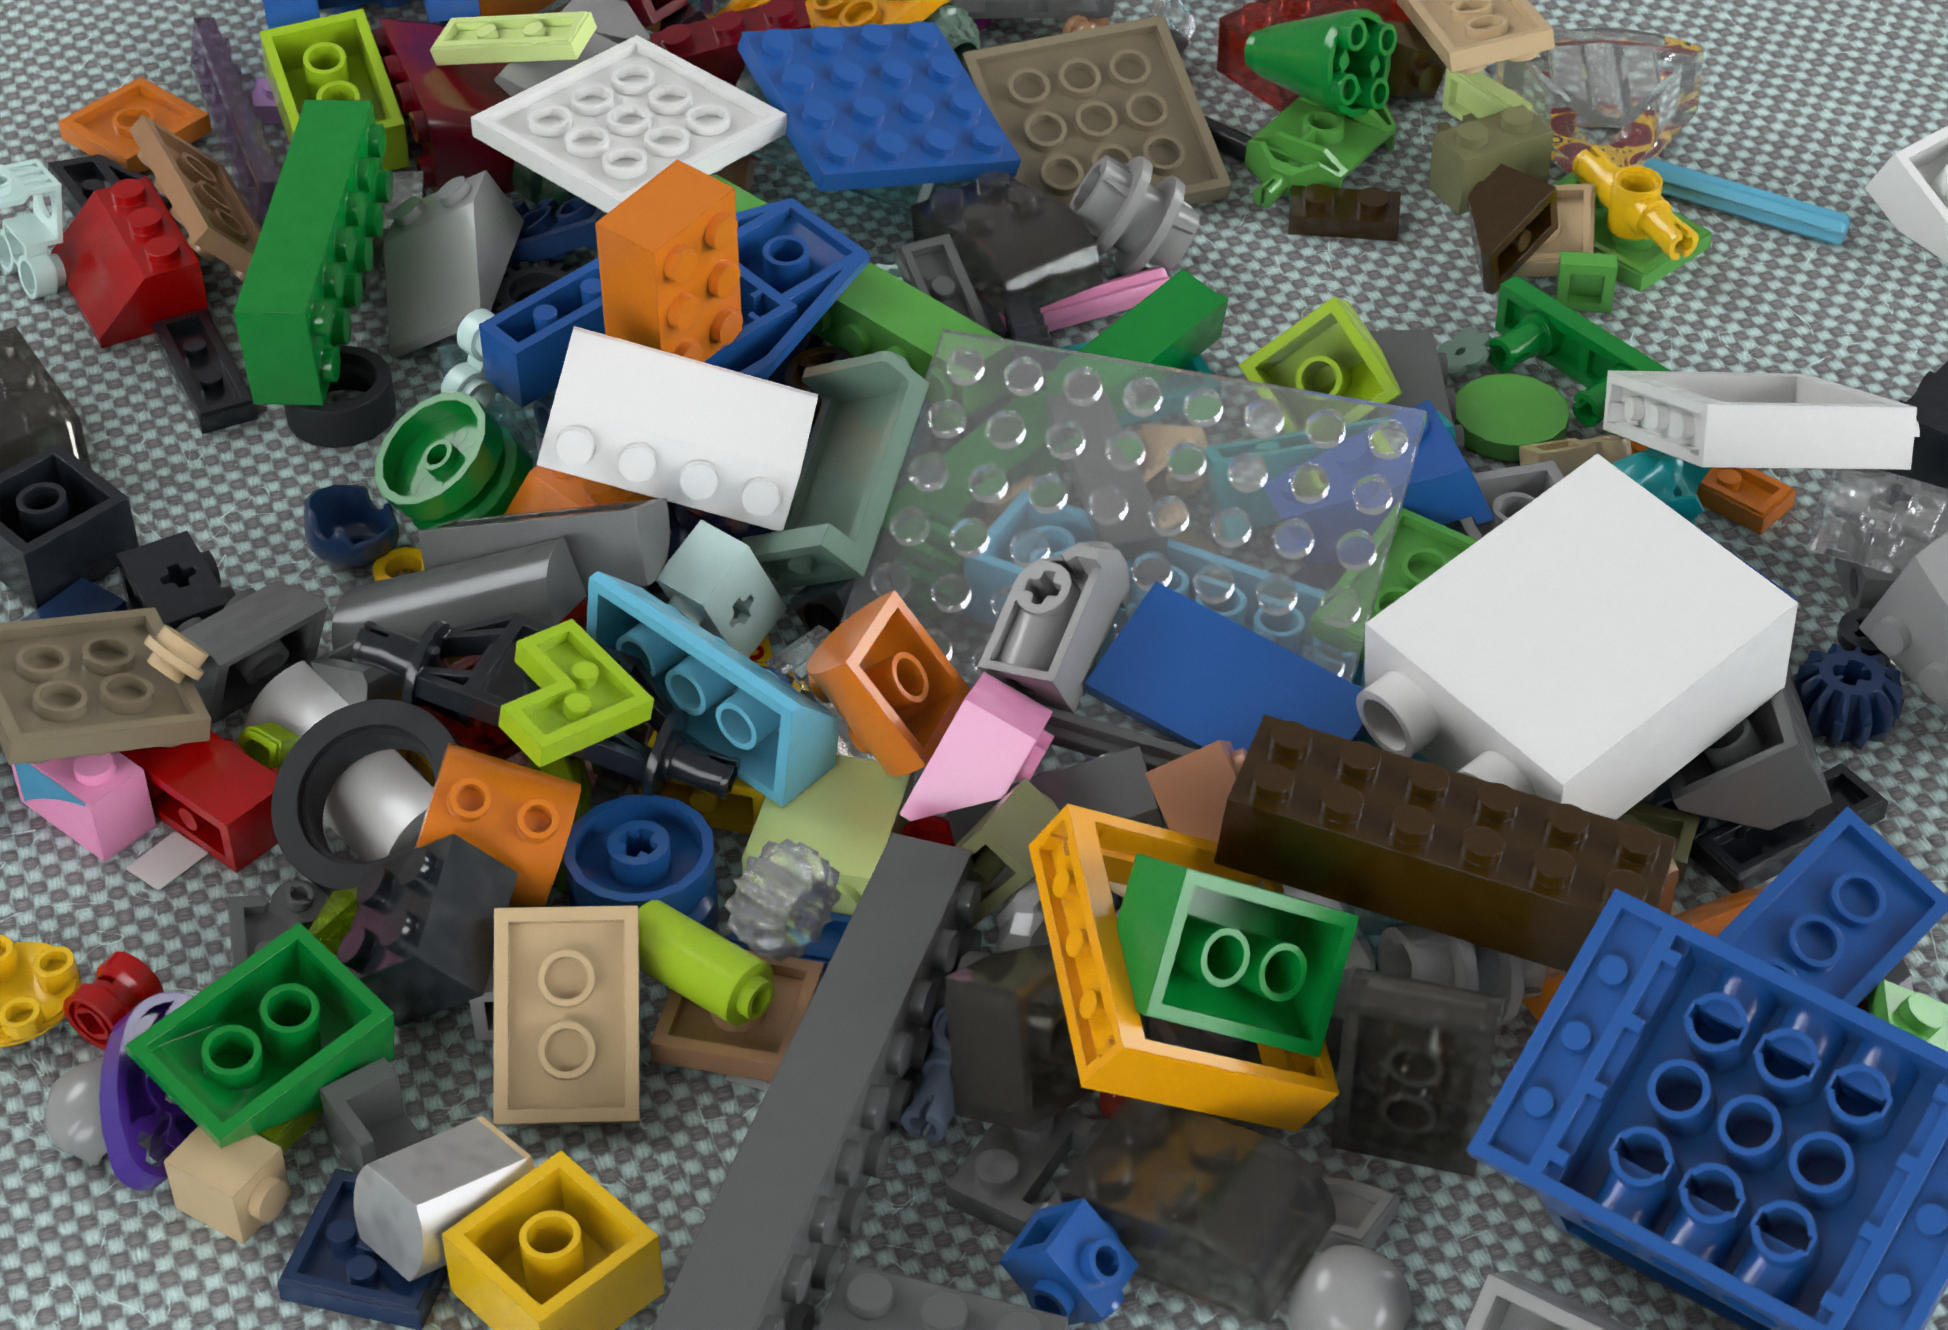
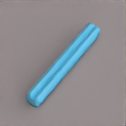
[1643,158,1850,245]

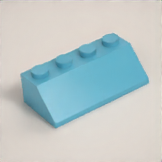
[586,571,841,808]

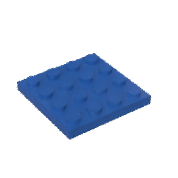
[738,21,1021,192]

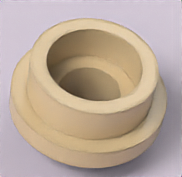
[143,625,209,684]

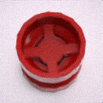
[63,951,164,1050]

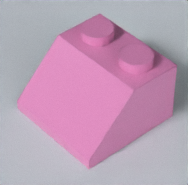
[899,672,1054,821]

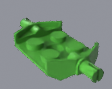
[1245,96,1397,208]

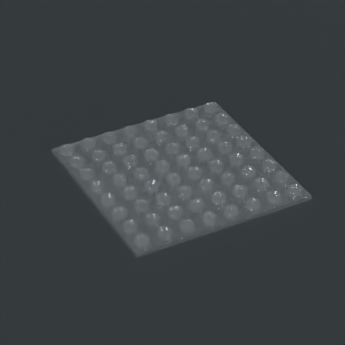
[813,329,1427,830]

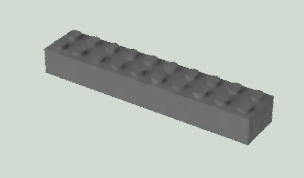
[651,833,982,1330]

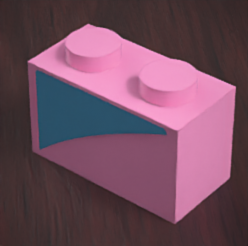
[11,752,157,862]

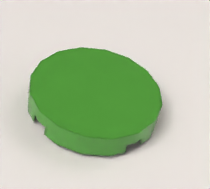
[1453,373,1570,462]

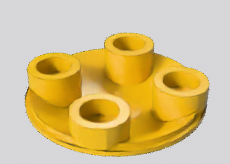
[0,935,82,1048]

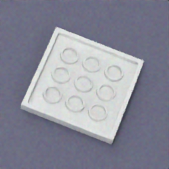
[471,35,787,213]

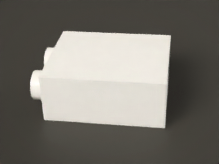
[1356,453,1798,820]

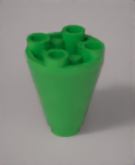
[1244,8,1397,117]

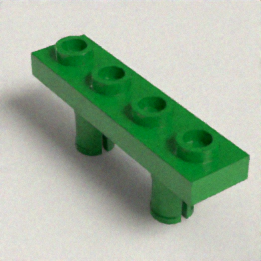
[1488,276,1672,427]

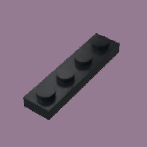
[1001,288,1057,396]

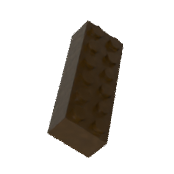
[1214,714,1678,972]

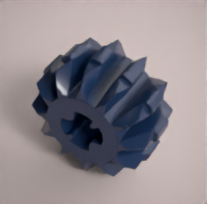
[1793,643,1904,750]

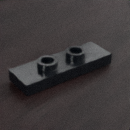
[1690,763,1889,894]

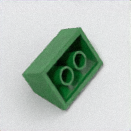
[1116,853,1359,1058]

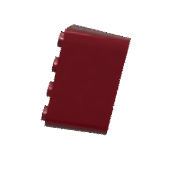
[371,17,553,194]

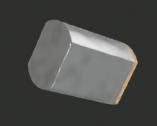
[354,1116,535,1282]

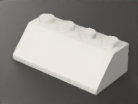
[536,326,818,531]

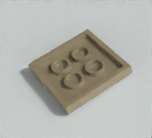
[0,607,212,765]

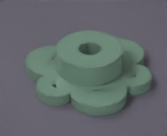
[1437,327,1492,378]

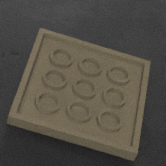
[961,15,1232,239]

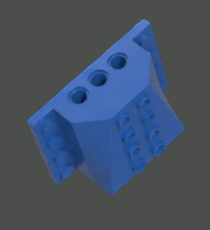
[1466,888,1948,1330]

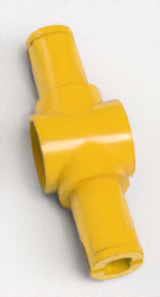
[1572,147,1699,260]

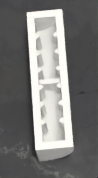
[245,660,434,862]

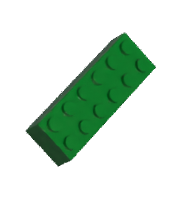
[233,100,394,406]

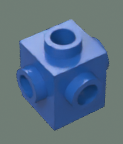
[999,1198,1139,1325]

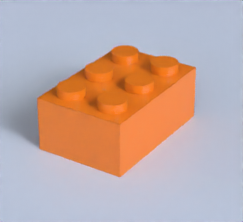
[595,160,743,362]

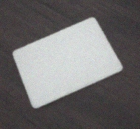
[126,832,208,890]

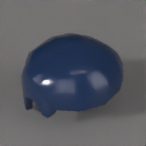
[304,485,400,569]

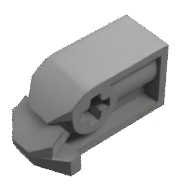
[977,541,1131,713]

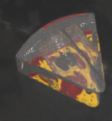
[1496,27,1704,194]

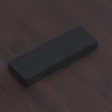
[152,309,259,434]

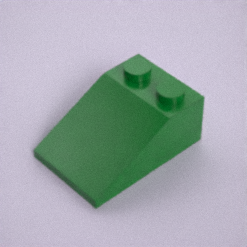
[125,922,394,1148]

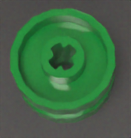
[375,392,533,530]

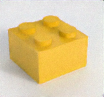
[441,1150,665,1330]

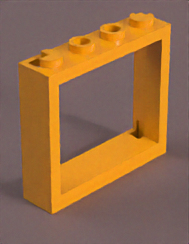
[1028,804,1340,1132]

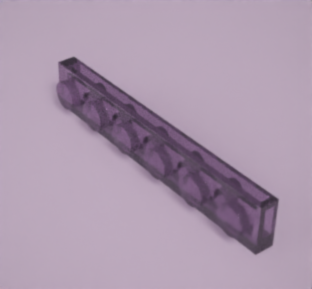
[190,17,280,228]

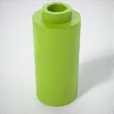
[639,900,775,1026]

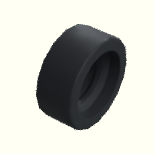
[284,345,396,448]

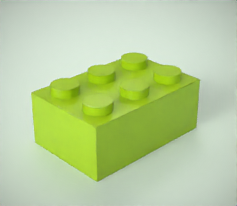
[259,8,410,171]

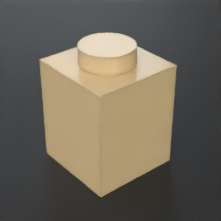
[164,1126,292,1245]

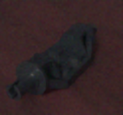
[352,613,741,800]

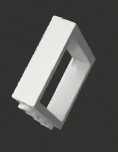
[1603,370,1920,470]

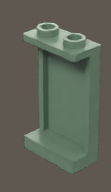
[741,351,930,590]

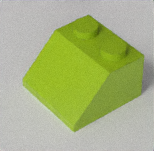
[1239,296,1402,436]

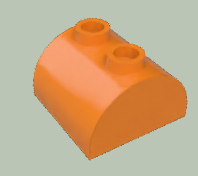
[806,589,971,777]
[415,743,581,908]

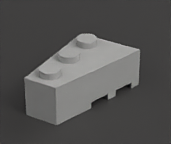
[1858,531,1948,715]

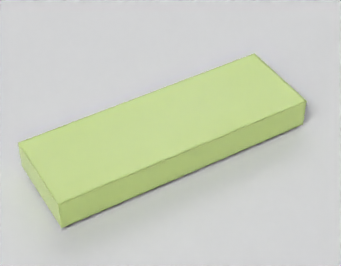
[430,11,597,65]

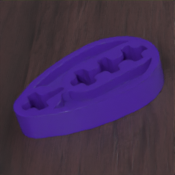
[99,992,198,1191]

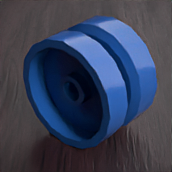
[564,794,719,931]

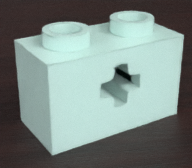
[656,520,787,658]

